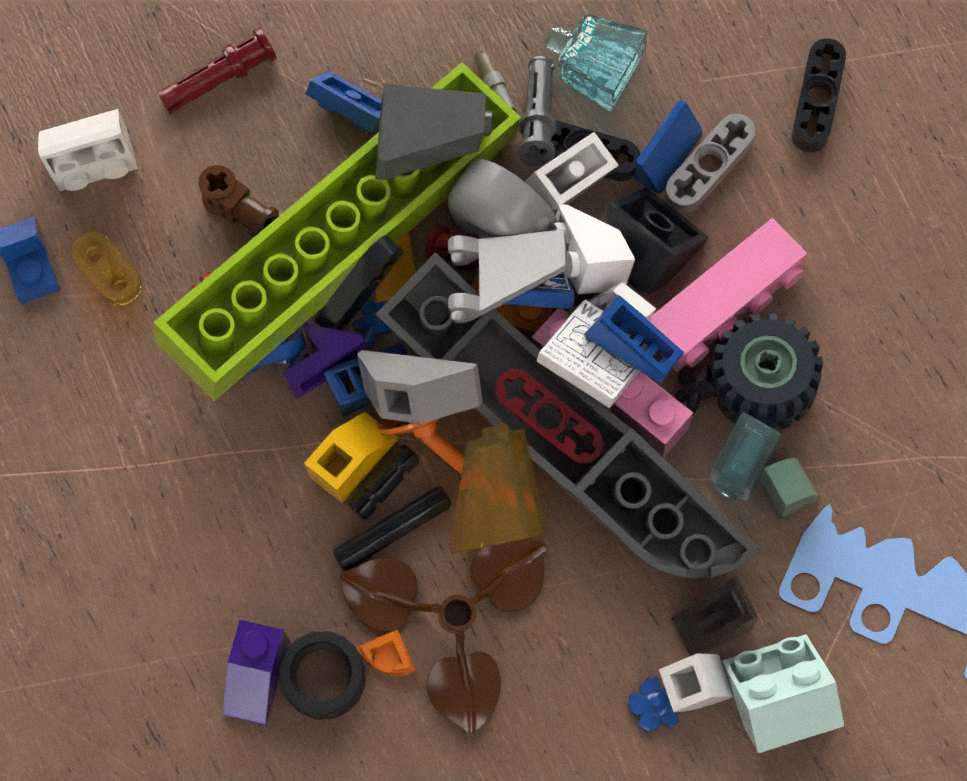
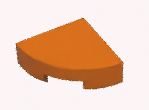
[357,629,416,676]

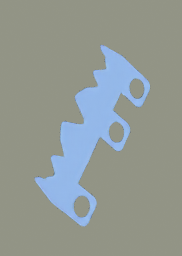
[779,504,967,680]

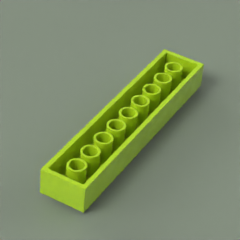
[153,62,521,401]

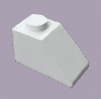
[525,132,619,214]

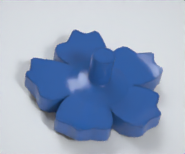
[627,677,679,732]

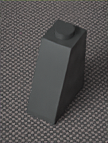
[375,83,492,180]

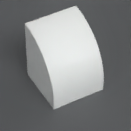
[659,653,734,712]

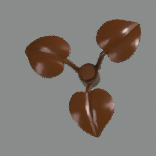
[340,538,547,733]

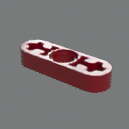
[494,369,604,465]

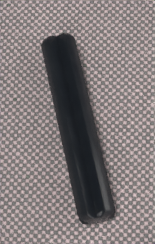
[333,486,451,571]

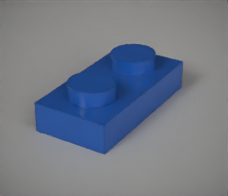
[305,71,381,132]

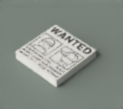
[537,300,649,408]

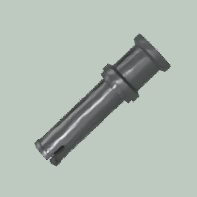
[517,56,556,167]

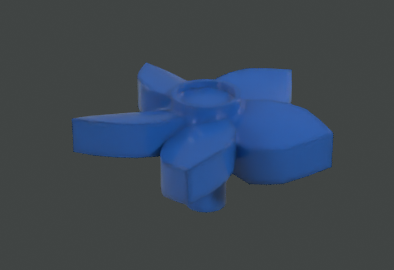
[350,300,392,347]

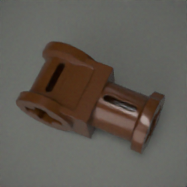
[198,165,279,238]

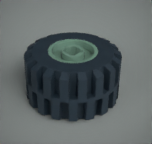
[711,313,823,432]

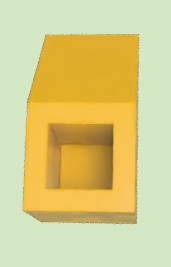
[304,412,398,504]

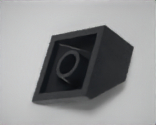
[605,187,709,294]

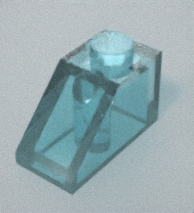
[709,412,782,501]

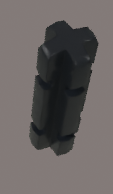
[349,445,419,519]

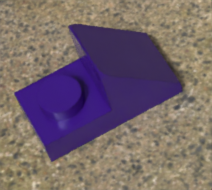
[283,323,367,399]

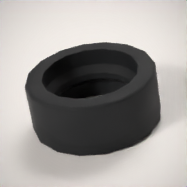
[279,631,366,720]

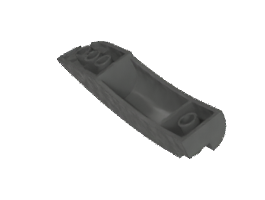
[375,252,760,578]

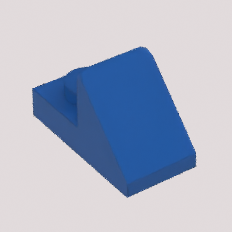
[0,216,60,304]

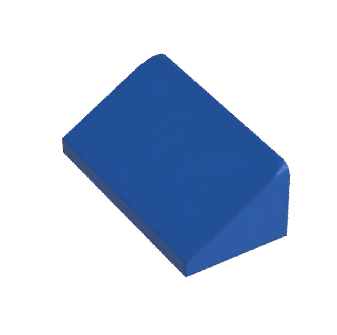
[635,99,702,193]

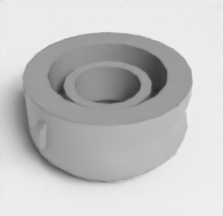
[448,158,556,239]

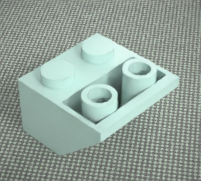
[722,634,844,753]

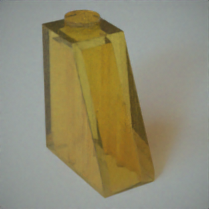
[449,423,547,554]

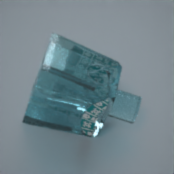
[544,14,647,112]

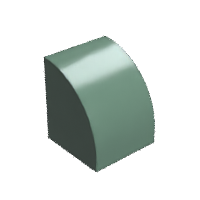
[759,457,820,520]

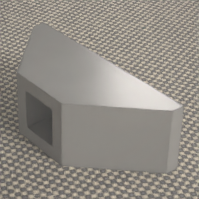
[357,350,483,424]

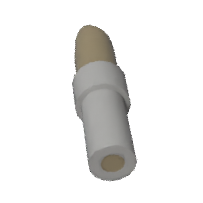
[475,53,516,112]

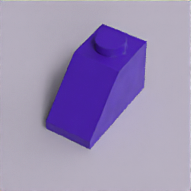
[223,620,289,726]

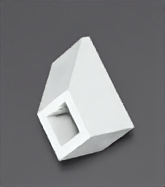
[549,204,635,294]

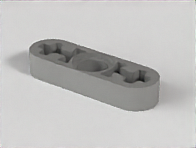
[665,113,755,214]

